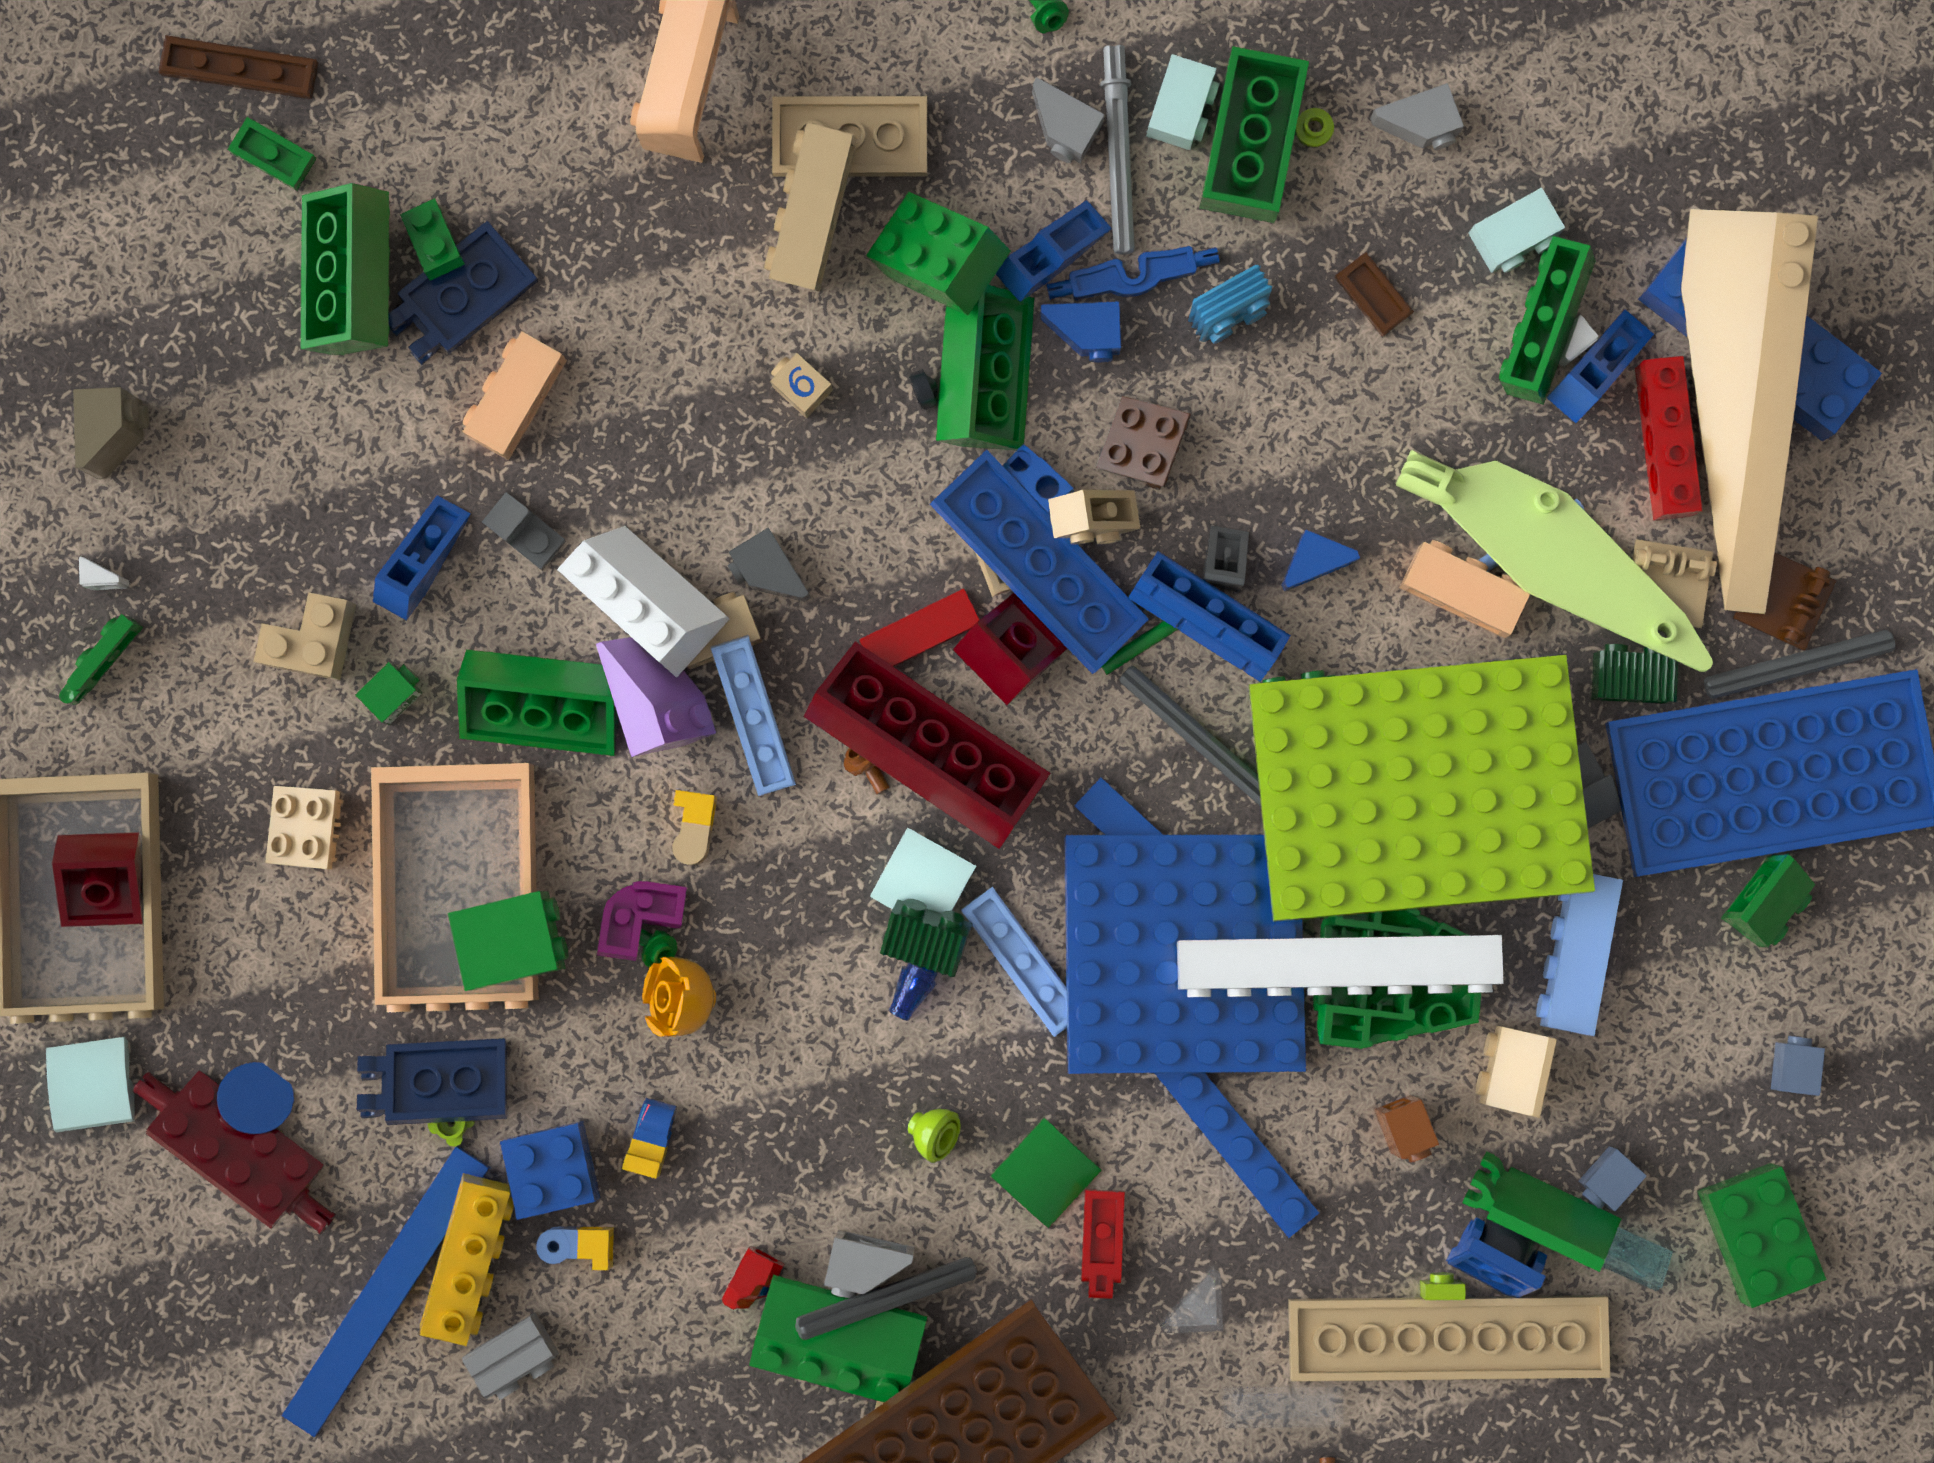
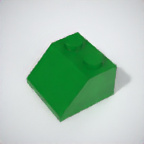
[1721,854,1816,947]

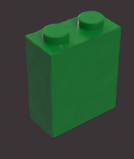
[447,891,569,991]

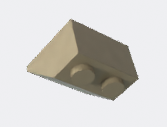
[73,387,149,479]

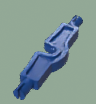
[1046,246,1219,300]

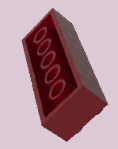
[803,641,1051,849]

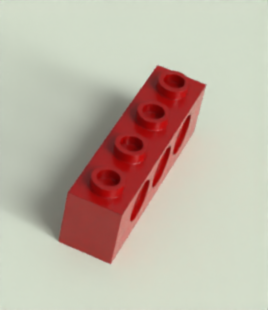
[1635,356,1702,521]

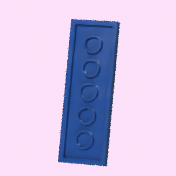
[930,450,1149,674]

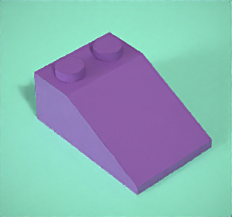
[596,637,716,757]

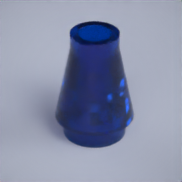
[888,963,938,1021]

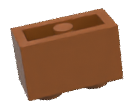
[1374,1095,1439,1162]

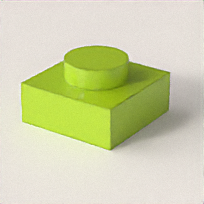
[1420,1272,1466,1300]

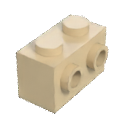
[1048,490,1140,544]

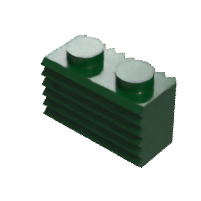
[1591,644,1678,704]
[880,899,972,977]

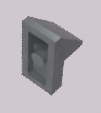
[482,492,566,570]
[1577,741,1621,828]

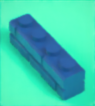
[1128,551,1291,682]

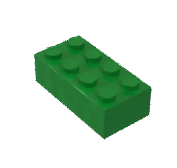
[1199,46,1309,223]
[301,183,390,355]

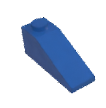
[1547,309,1654,423]
[373,495,471,621]

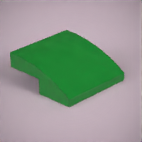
[990,1117,1102,1228]

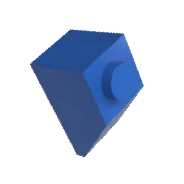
[1040,302,1121,363]

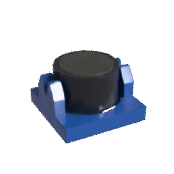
[1446,1217,1547,1298]

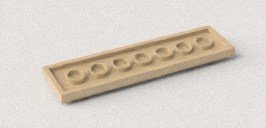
[1288,1295,1610,1381]

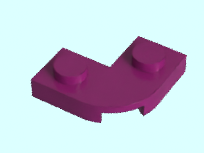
[597,881,687,961]

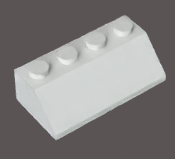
[557,526,730,677]

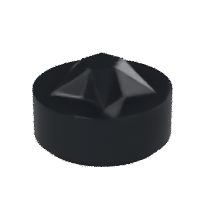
[909,369,939,410]

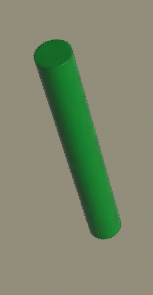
[1101,621,1179,675]

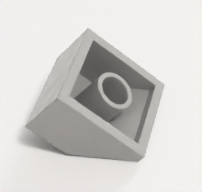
[824,1230,915,1298]

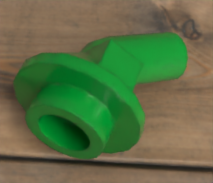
[1029,0,1069,33]
[639,928,678,968]

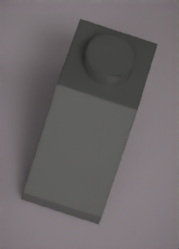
[727,528,811,602]

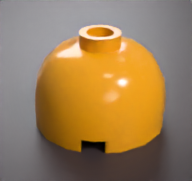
[642,957,716,1037]

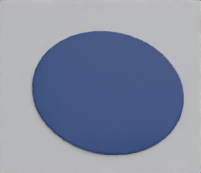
[217,1062,294,1134]

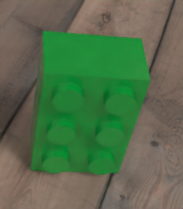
[866,192,1011,316]
[1697,1163,1827,1308]

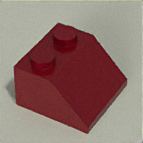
[953,593,1068,705]
[52,832,143,927]

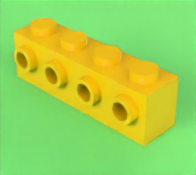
[420,1173,514,1346]

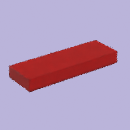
[859,588,979,667]

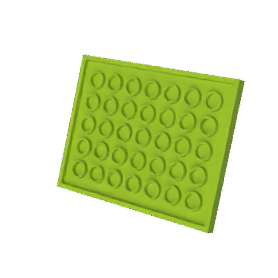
[1249,655,1595,922]

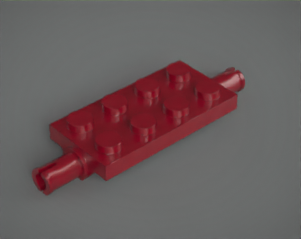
[132,1070,336,1235]

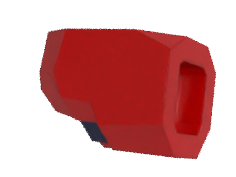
[721,1246,785,1310]

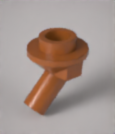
[844,748,890,795]

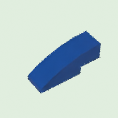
[996,200,1112,302]

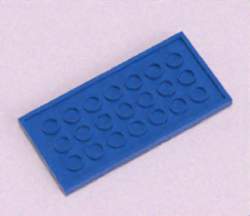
[1605,669,1934,877]

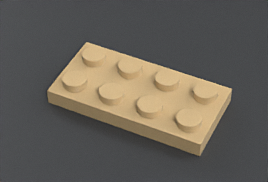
[772,96,927,177]

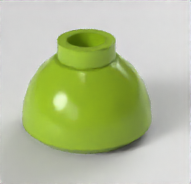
[908,1109,961,1163]

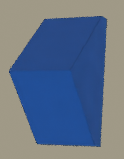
[1281,530,1360,592]

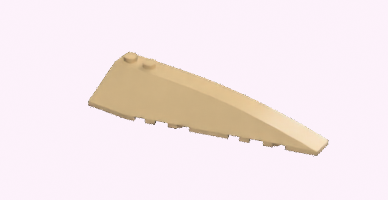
[1681,209,1818,614]

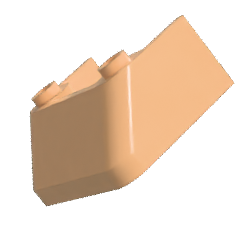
[630,0,739,163]

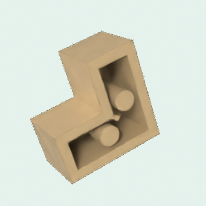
[253,592,356,681]

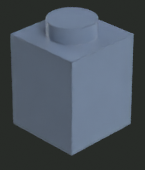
[1771,1036,1825,1096]
[1578,1146,1646,1211]

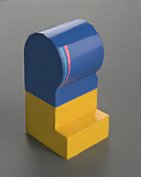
[622,1098,677,1179]

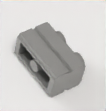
[462,1313,559,1400]

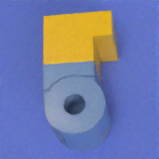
[536,1226,614,1270]

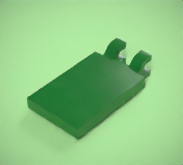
[1462,1151,1622,1272]

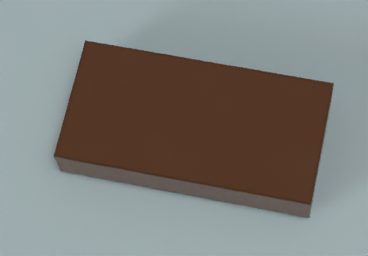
[1334,252,1414,337]

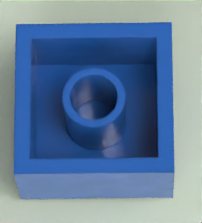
[500,1121,601,1220]

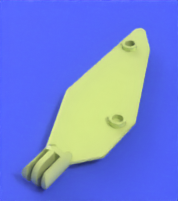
[1396,450,1713,672]

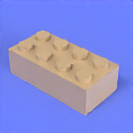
[764,122,857,292]

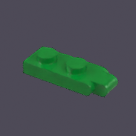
[59,614,143,705]

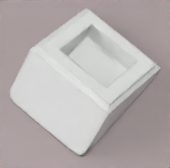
[1559,315,1599,367]
[79,556,129,590]

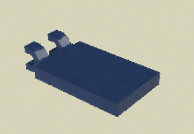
[388,221,538,365]
[356,1038,507,1125]

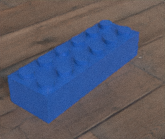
[1638,237,1882,441]

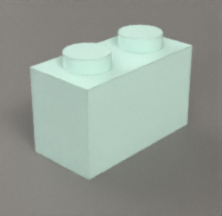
[1146,54,1220,150]
[1468,188,1565,273]

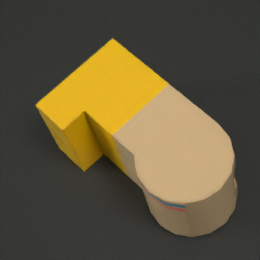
[672,790,717,865]

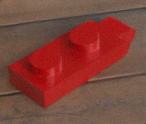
[1081,1189,1125,1299]

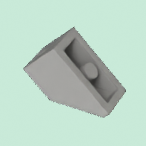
[1032,77,1104,164]
[1370,83,1464,150]

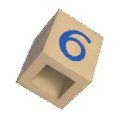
[770,353,833,419]

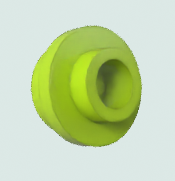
[1295,108,1334,147]

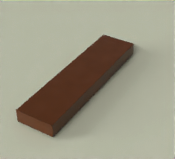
[158,35,318,99]

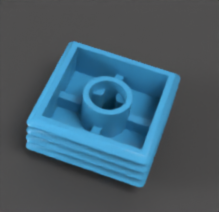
[1188,265,1273,344]

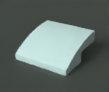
[870,828,976,913]
[46,1037,135,1132]

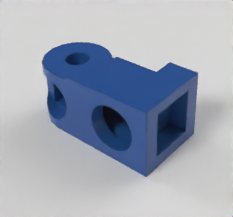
[1002,444,1074,515]

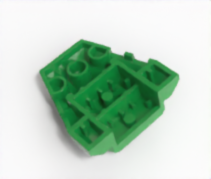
[1313,909,1481,1049]

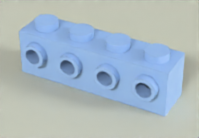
[1536,874,1623,1036]

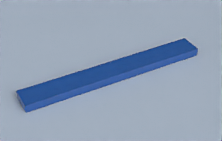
[281,1146,490,1437]

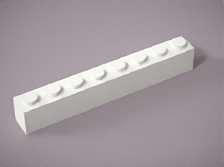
[1177,935,1503,997]

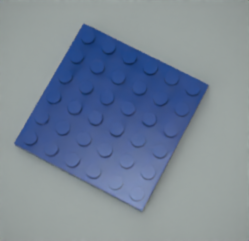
[1064,835,1306,1074]

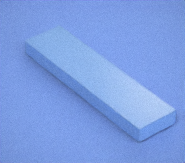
[711,635,796,796]
[961,887,1067,1037]

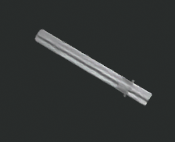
[1100,45,1135,255]

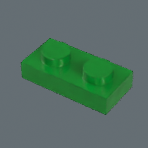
[227,117,317,191]
[400,198,465,281]

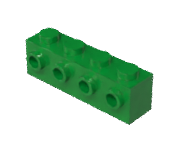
[1499,236,1596,405]

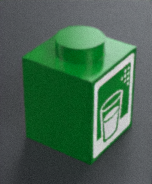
[355,662,423,725]

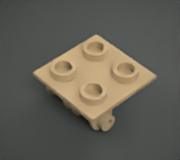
[1632,539,1717,628]
[265,786,343,870]

